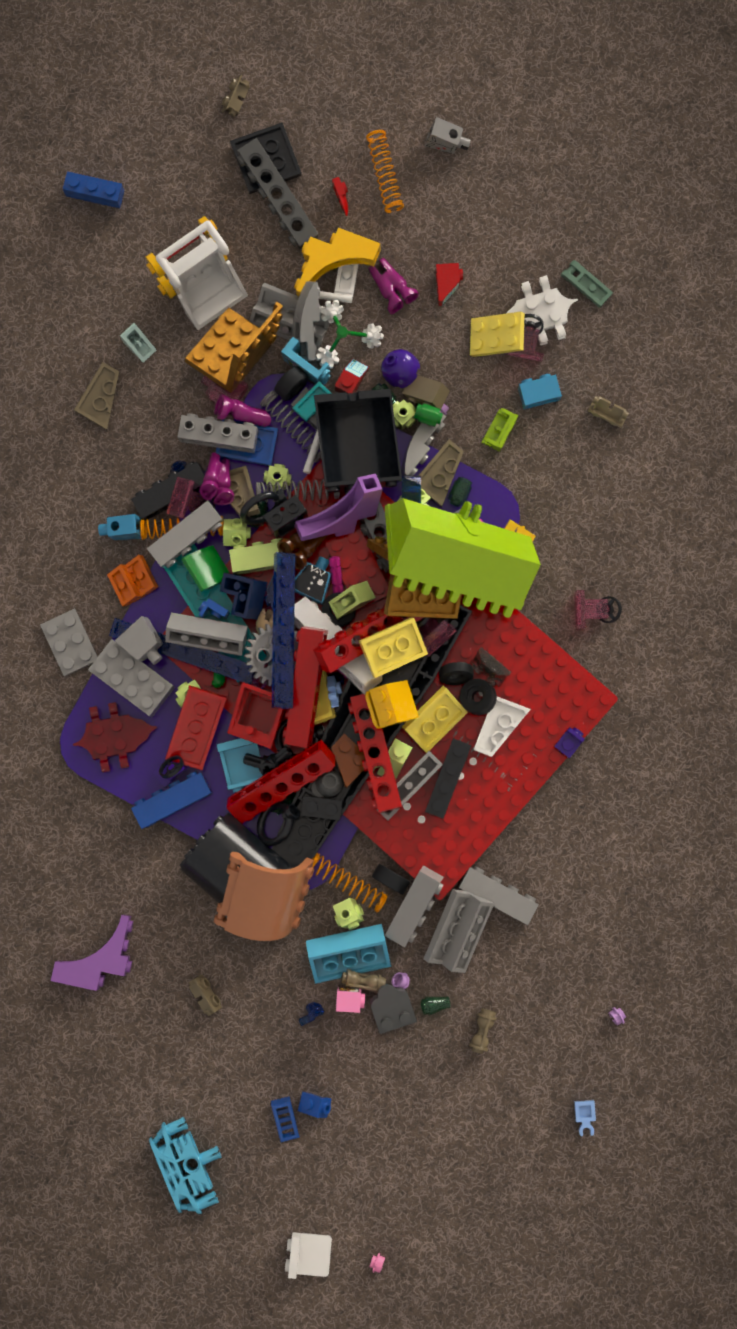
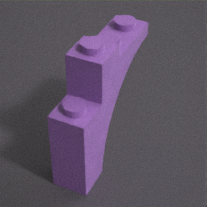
[295,473,383,541]
[51,915,134,991]

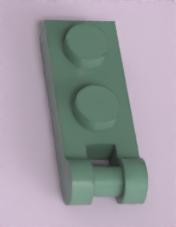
[561,260,613,308]

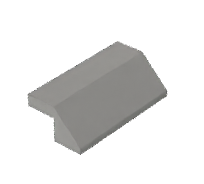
[249,283,330,349]
[424,889,494,973]

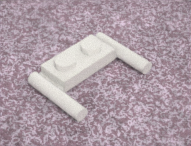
[319,264,359,303]

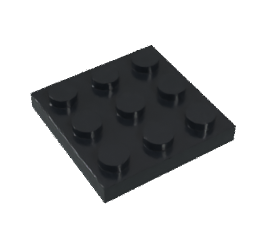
[230,123,302,194]

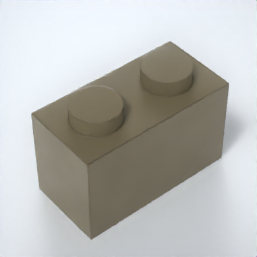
[402,375,450,409]

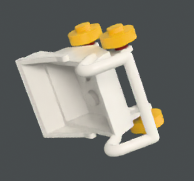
[145,216,248,330]

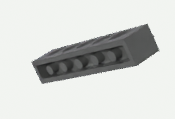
[237,138,318,249]

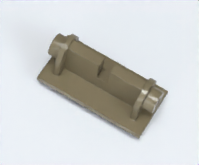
[221,75,250,117]
[588,396,629,428]
[188,974,222,1016]

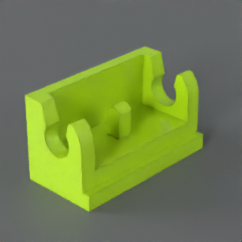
[481,408,519,452]

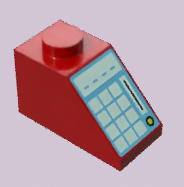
[435,263,463,306]
[335,359,369,393]

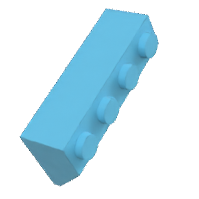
[306,924,391,984]

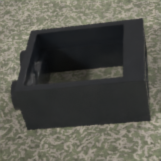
[263,495,308,539]

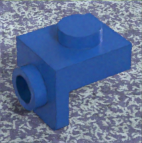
[298,1092,332,1118]

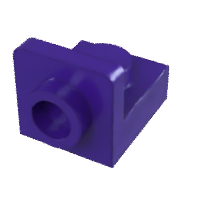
[554,727,585,758]

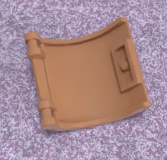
[214,852,314,941]

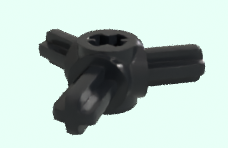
[243,746,293,784]

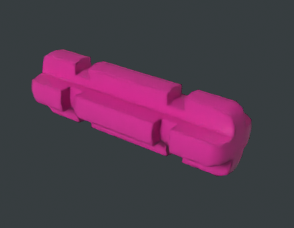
[329,556,344,593]

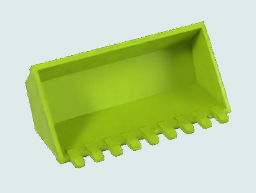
[385,498,541,618]

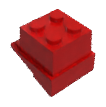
[227,682,289,749]

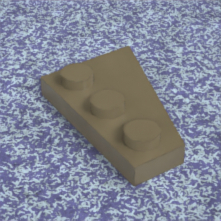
[74,362,119,430]
[415,439,464,508]
[229,465,260,517]

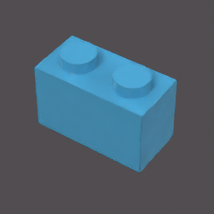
[518,374,562,409]

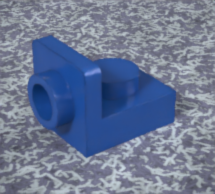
[198,598,230,619]

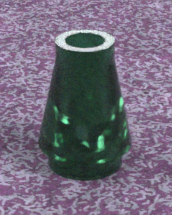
[421,996,451,1016]

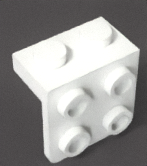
[285,1232,332,1279]

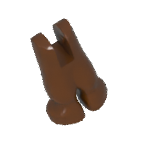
[277,532,328,570]

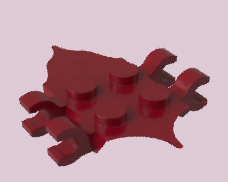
[73,702,157,773]

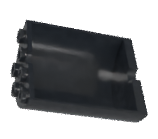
[314,389,402,495]
[179,812,293,903]

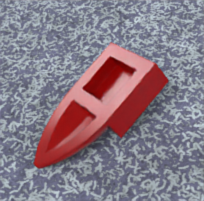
[332,177,348,216]

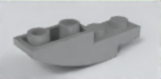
[293,281,321,361]
[401,412,446,481]

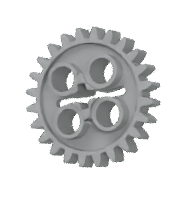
[244,623,299,687]

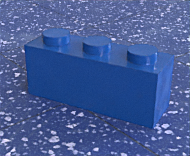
[63,171,124,208]

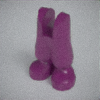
[368,257,419,314]
[214,394,271,427]
[200,453,234,505]

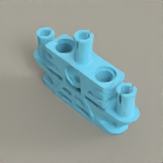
[149,1117,222,1214]

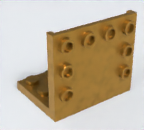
[185,302,283,393]
[367,537,462,619]

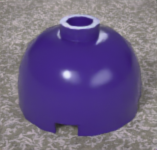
[381,349,420,388]

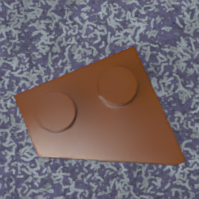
[331,734,365,788]

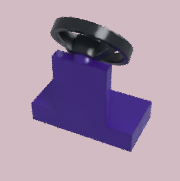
[153,755,191,788]

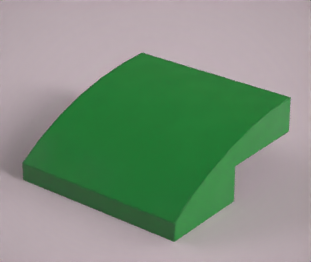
[181,545,230,592]

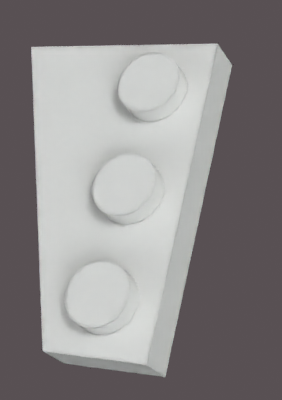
[474,697,531,757]

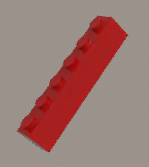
[283,626,328,748]

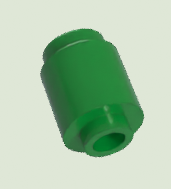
[414,403,443,427]

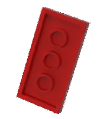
[324,525,388,611]
[165,685,227,770]

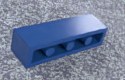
[131,771,213,829]

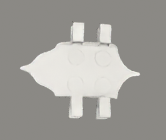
[506,275,578,346]

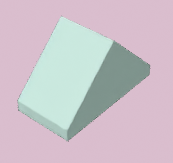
[120,323,156,363]

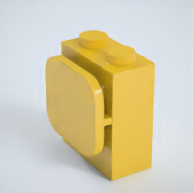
[365,680,419,729]

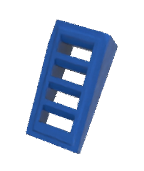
[271,1096,300,1142]

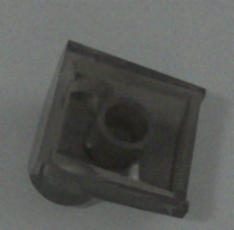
[470,647,511,687]

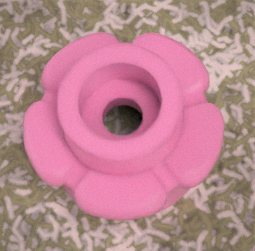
[370,1253,385,1273]

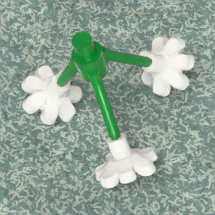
[315,300,384,369]

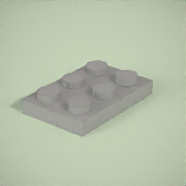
[40,608,98,677]

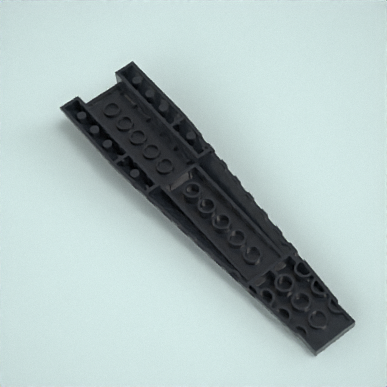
[272,605,472,868]

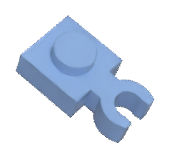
[327,675,342,708]
[574,1100,596,1136]

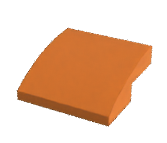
[107,555,158,607]

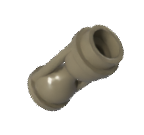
[341,969,386,994]
[469,1008,497,1054]

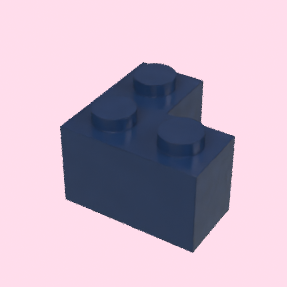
[220,573,268,620]

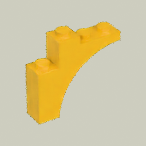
[294,228,381,296]

